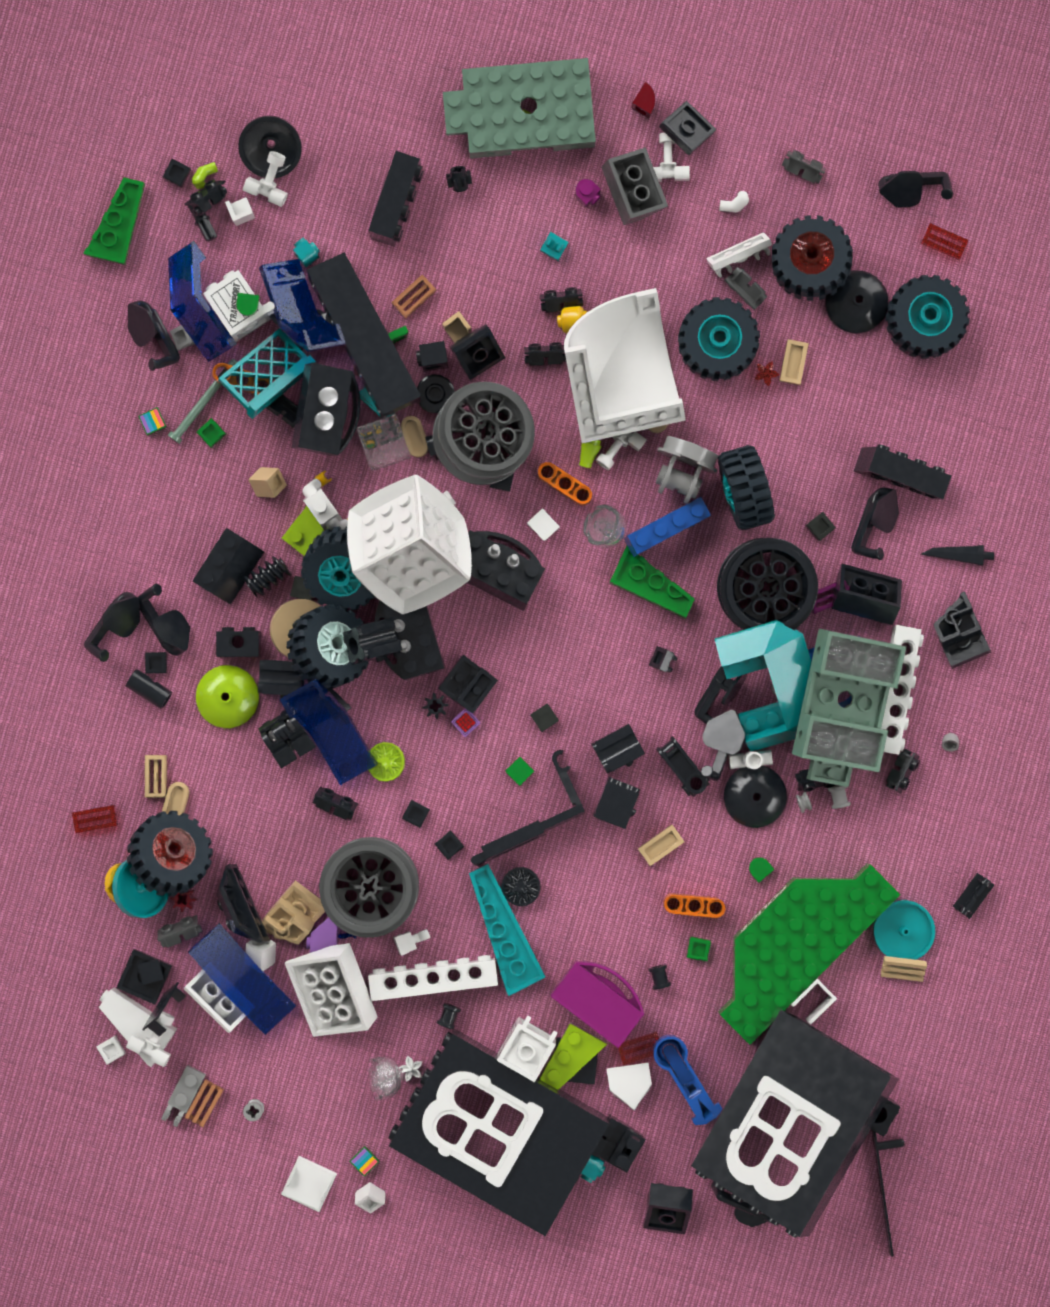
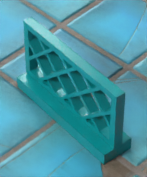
[218,328,316,419]

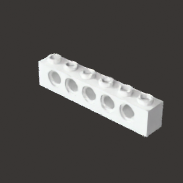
[881,625,924,755]
[368,955,498,1001]

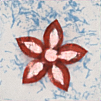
[754,361,779,386]

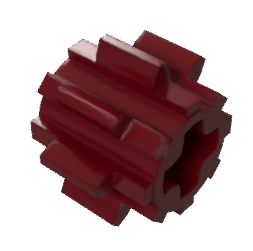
[170,889,198,912]

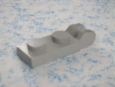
[161,1065,206,1127]

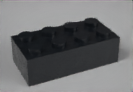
[368,151,424,247]

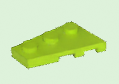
[282,506,324,556]
[539,1023,607,1090]

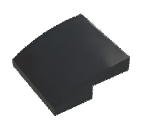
[437,655,498,714]

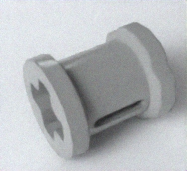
[828,785,851,809]
[243,1099,264,1121]

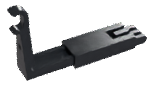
[471,750,585,866]

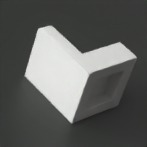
[225,197,255,226]
[527,508,560,541]
[245,940,276,973]

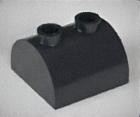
[450,324,505,380]

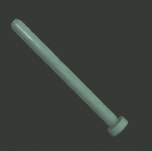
[168,359,237,444]

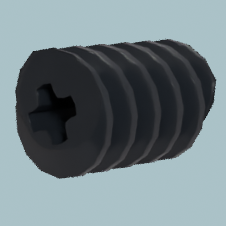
[244,556,292,598]

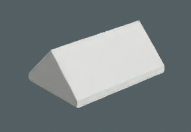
[183,962,255,1033]

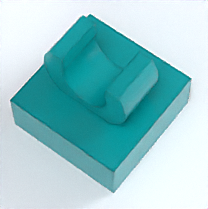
[540,232,569,261]

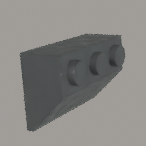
[601,147,668,225]

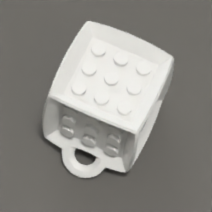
[347,475,471,614]

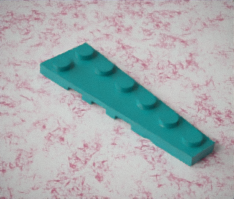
[469,864,546,996]

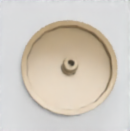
[270,599,320,657]

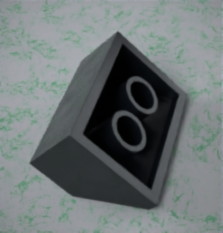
[193,528,264,605]
[832,563,902,625]

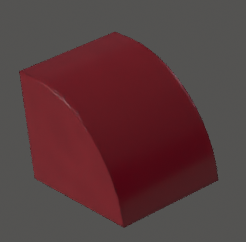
[631,81,655,119]

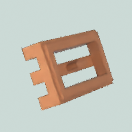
[391,274,437,319]
[185,1079,224,1127]

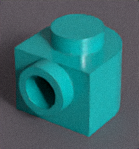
[293,237,320,268]
[580,1155,606,1183]

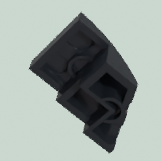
[933,591,991,669]

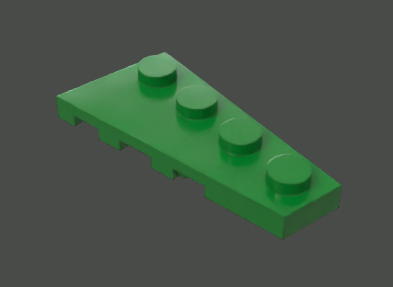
[83,177,145,265]
[609,546,695,619]

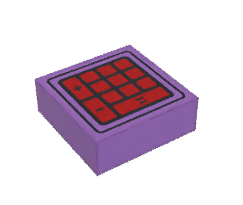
[451,709,480,737]

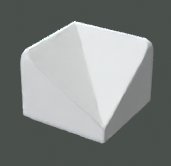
[355,1182,385,1214]

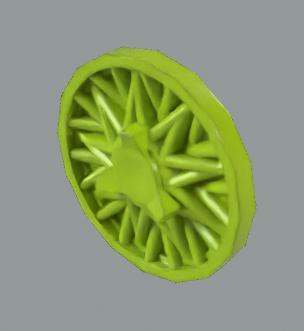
[367,742,405,782]

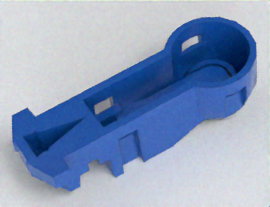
[653,1035,722,1125]

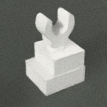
[393,930,431,956]

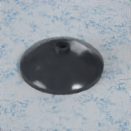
[238,115,302,178]
[825,270,888,334]
[723,766,787,828]

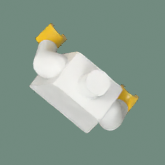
[302,471,348,532]

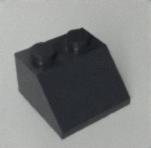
[643,1183,693,1234]

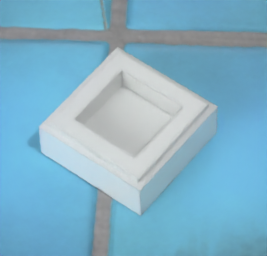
[96,1035,126,1065]

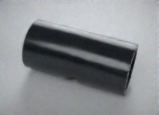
[125,669,173,709]

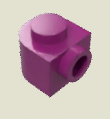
[575,179,601,207]

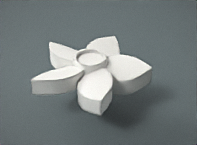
[398,1056,423,1082]

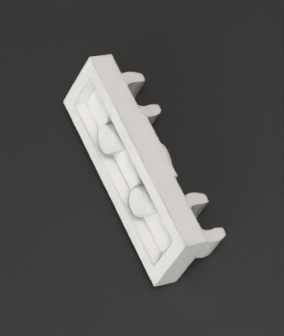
[706,232,772,277]

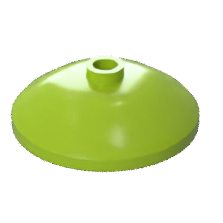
[196,665,259,728]

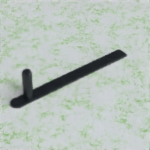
[872,1130,905,1257]

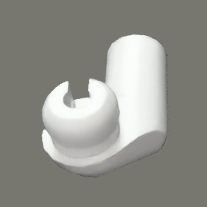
[719,191,749,213]

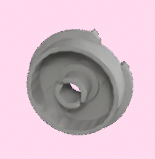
[656,436,718,504]

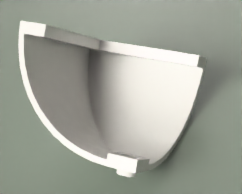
[564,288,686,443]

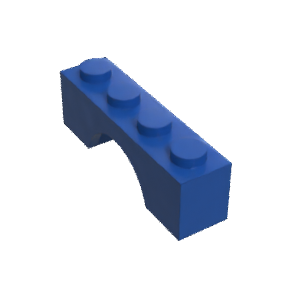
[624,497,711,557]

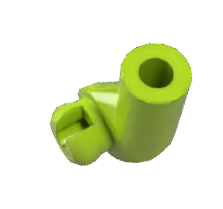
[192,162,218,190]

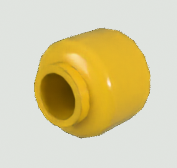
[557,306,587,334]

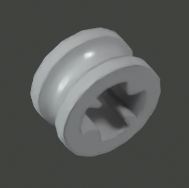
[796,792,812,813]

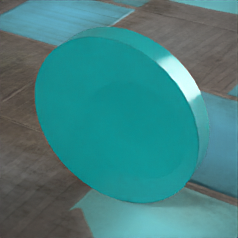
[112,860,169,918]
[873,900,935,960]

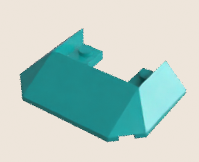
[714,620,812,751]

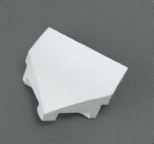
[607,1063,652,1110]

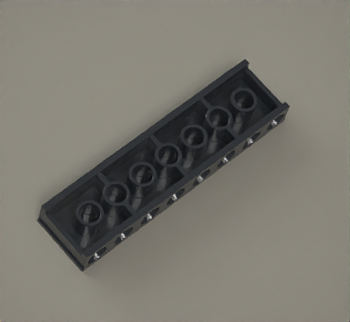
[307,252,421,420]

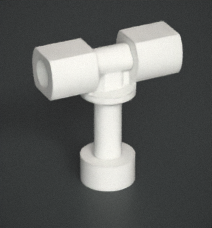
[653,133,690,182]
[243,151,288,207]
[596,432,647,470]
[728,750,773,769]
[126,1011,175,1067]

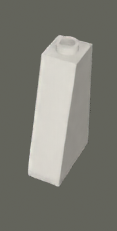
[99,987,177,1067]

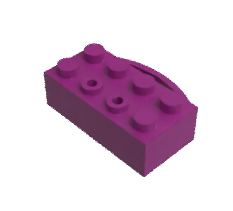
[550,960,644,1048]

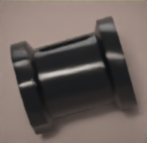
[648,964,671,990]
[437,1003,461,1030]

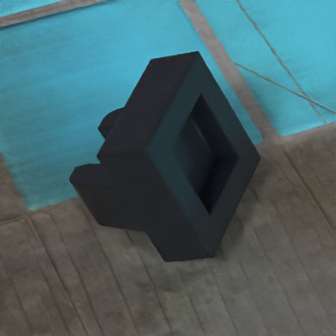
[649,646,677,672]

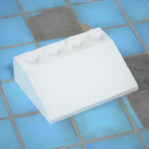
[285,943,378,1037]

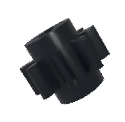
[446,166,472,192]
[422,693,449,719]

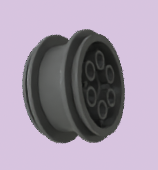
[433,382,535,485]
[319,837,419,938]

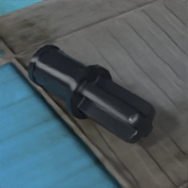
[187,205,217,241]

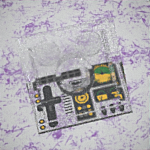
[356,414,411,471]

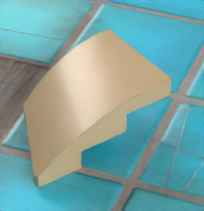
[262,880,325,945]

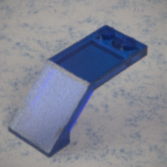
[168,241,237,362]
[259,259,346,352]
[280,679,377,785]
[188,923,296,1035]

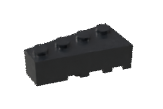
[854,444,952,500]

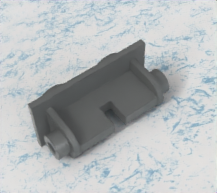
[782,150,826,184]
[724,267,768,310]
[158,915,203,948]

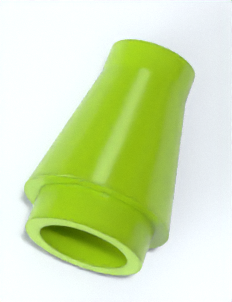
[579,440,602,468]

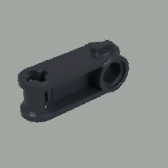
[656,736,710,797]

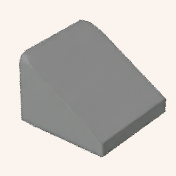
[170,322,201,351]

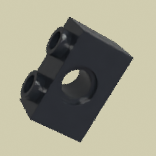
[416,341,449,372]
[216,627,261,657]

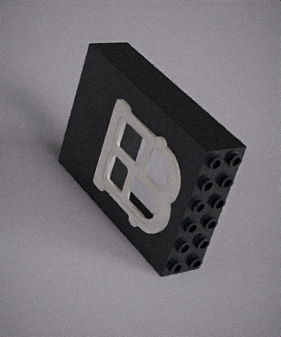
[691,1010,899,1238]
[388,1028,609,1236]

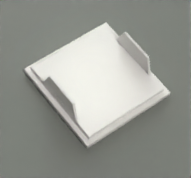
[281,1156,337,1212]

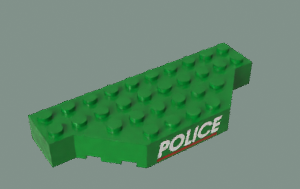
[718,863,901,1045]

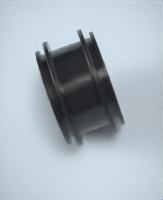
[717,538,818,630]

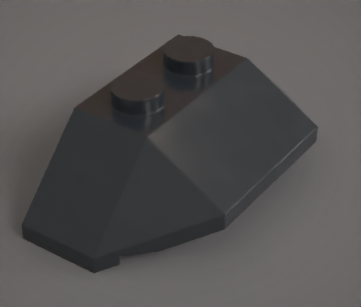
[216,864,270,943]

